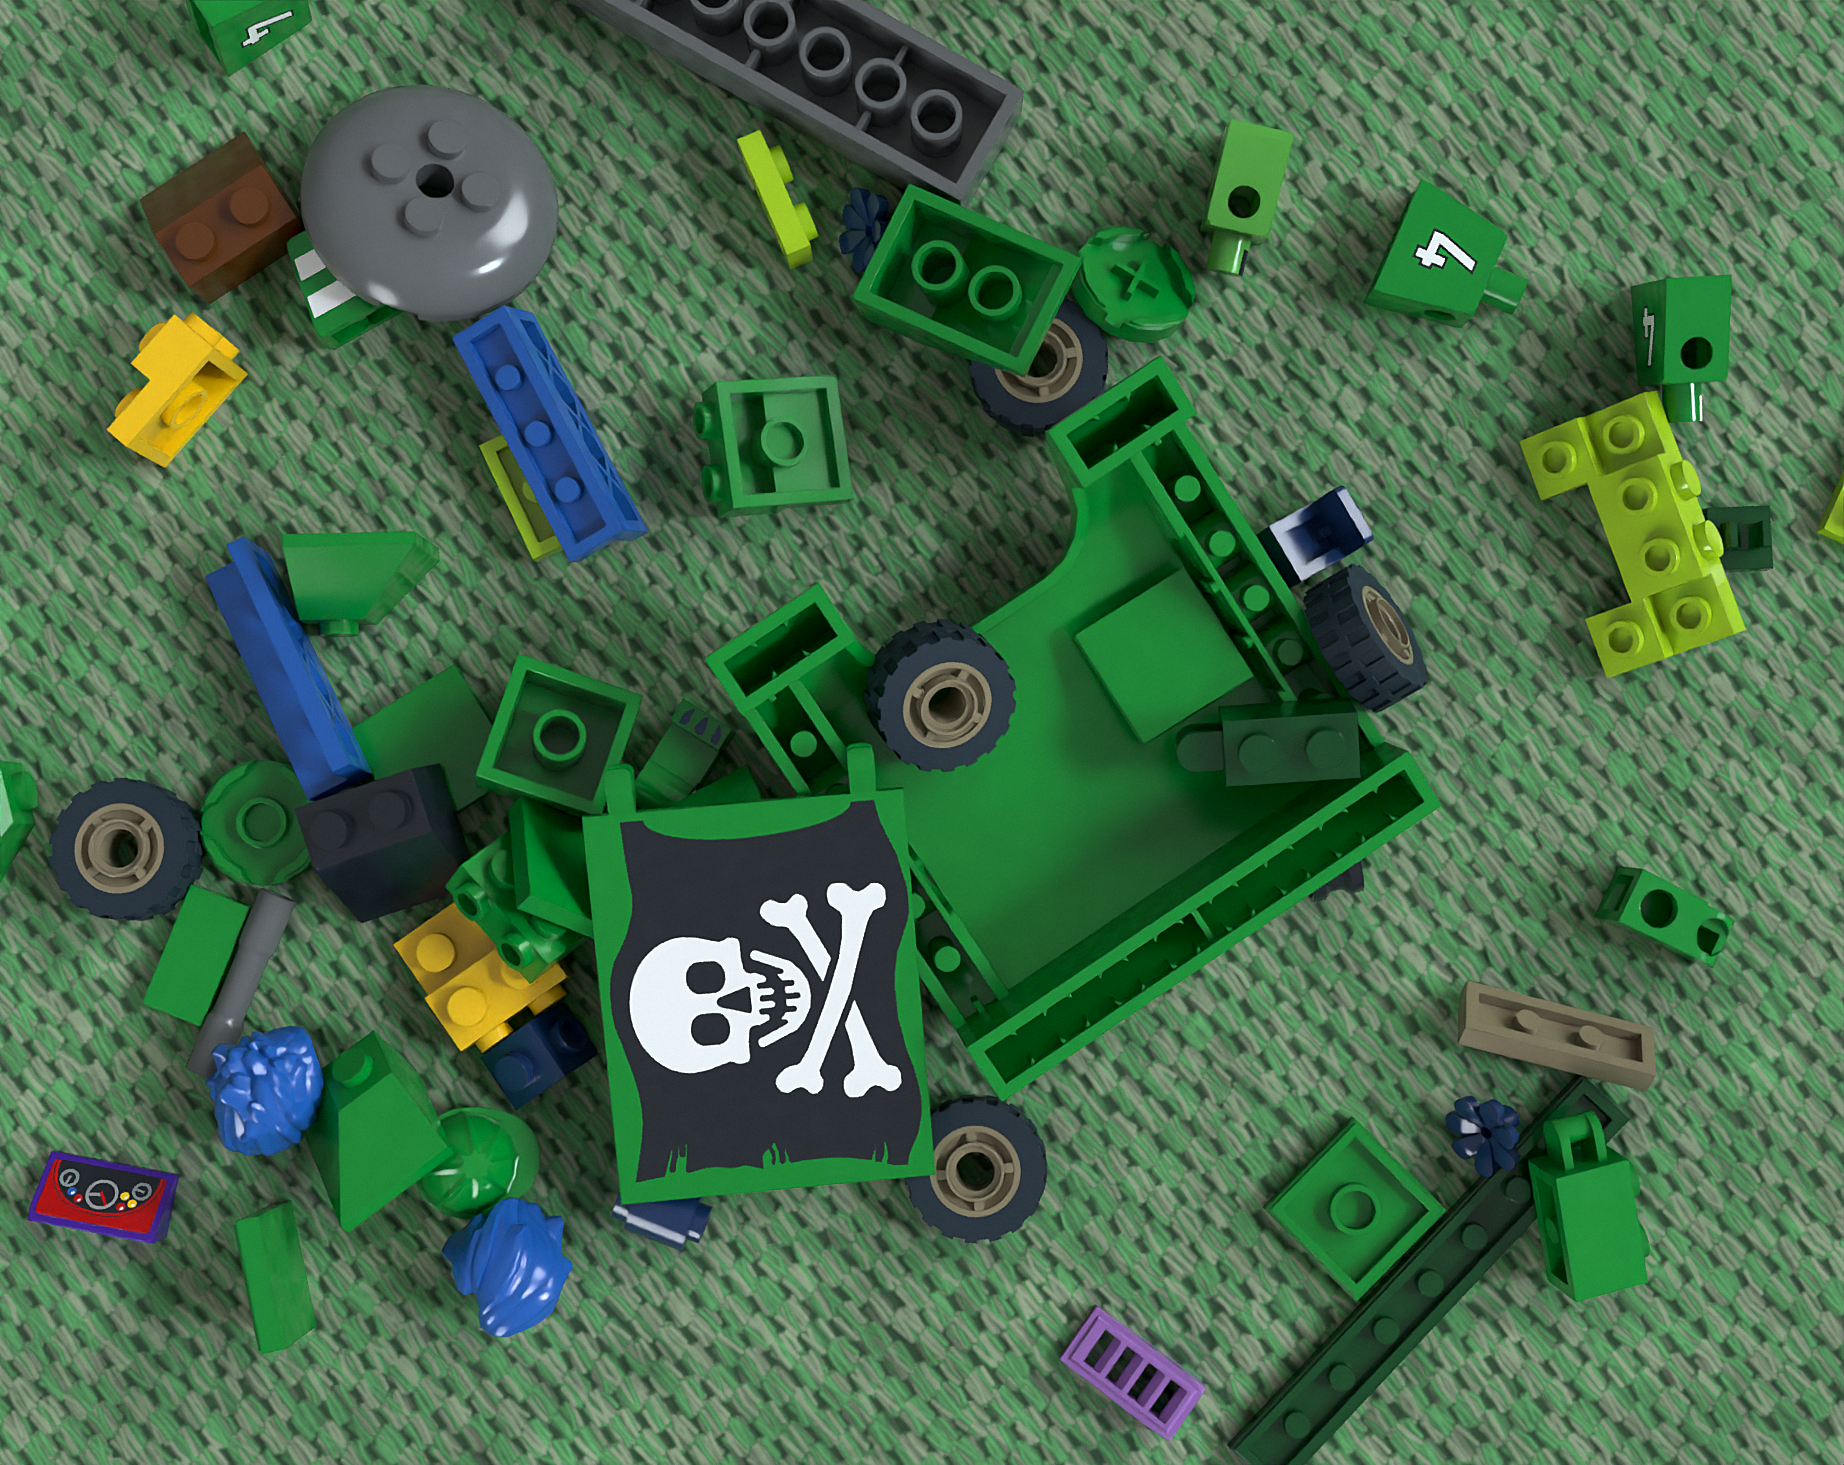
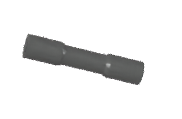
[185,888,296,1078]

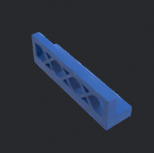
[452,305,649,562]
[205,536,372,802]

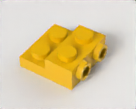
[107,311,248,468]
[393,902,574,1053]

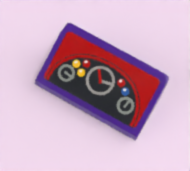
[27,1150,179,1243]

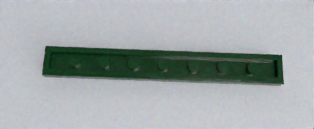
[1227,1074,1630,1465]

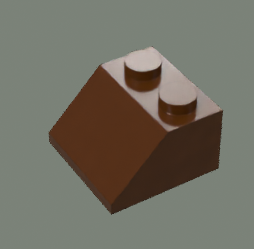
[139,131,305,304]

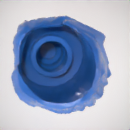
[205,1025,324,1156]
[442,1197,573,1337]

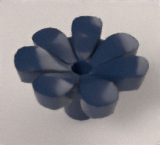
[839,187,891,273]
[1446,1096,1521,1177]

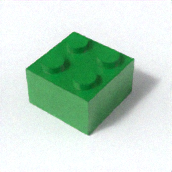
[475,653,643,821]

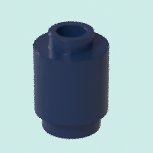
[612,1192,713,1251]

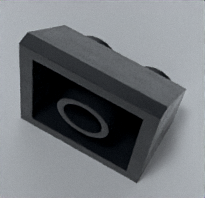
[294,763,471,923]

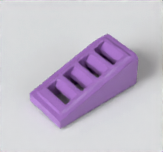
[1059,1305,1205,1442]

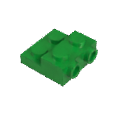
[693,375,854,518]
[445,831,589,984]

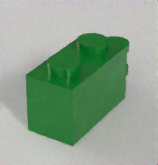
[1528,1110,1650,1302]

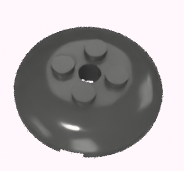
[300,85,559,321]

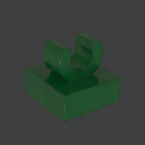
[1702,505,1773,573]

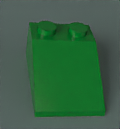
[852,184,1082,378]

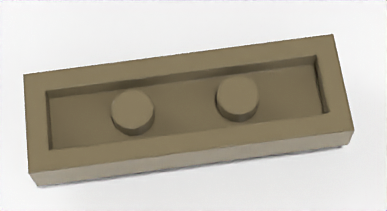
[1458,981,1656,1092]

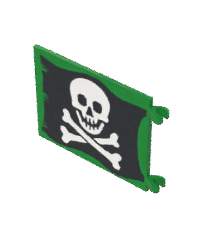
[582,742,935,1205]

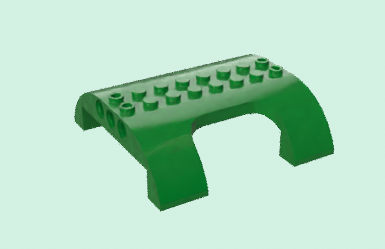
[704,356,1442,1102]

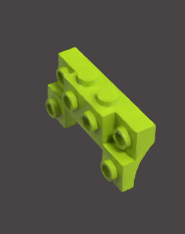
[1519,391,1746,678]

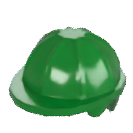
[416,1106,541,1219]

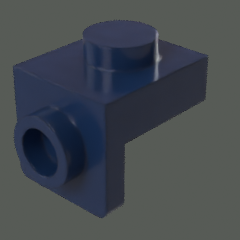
[1256,485,1374,589]
[480,1002,598,1110]

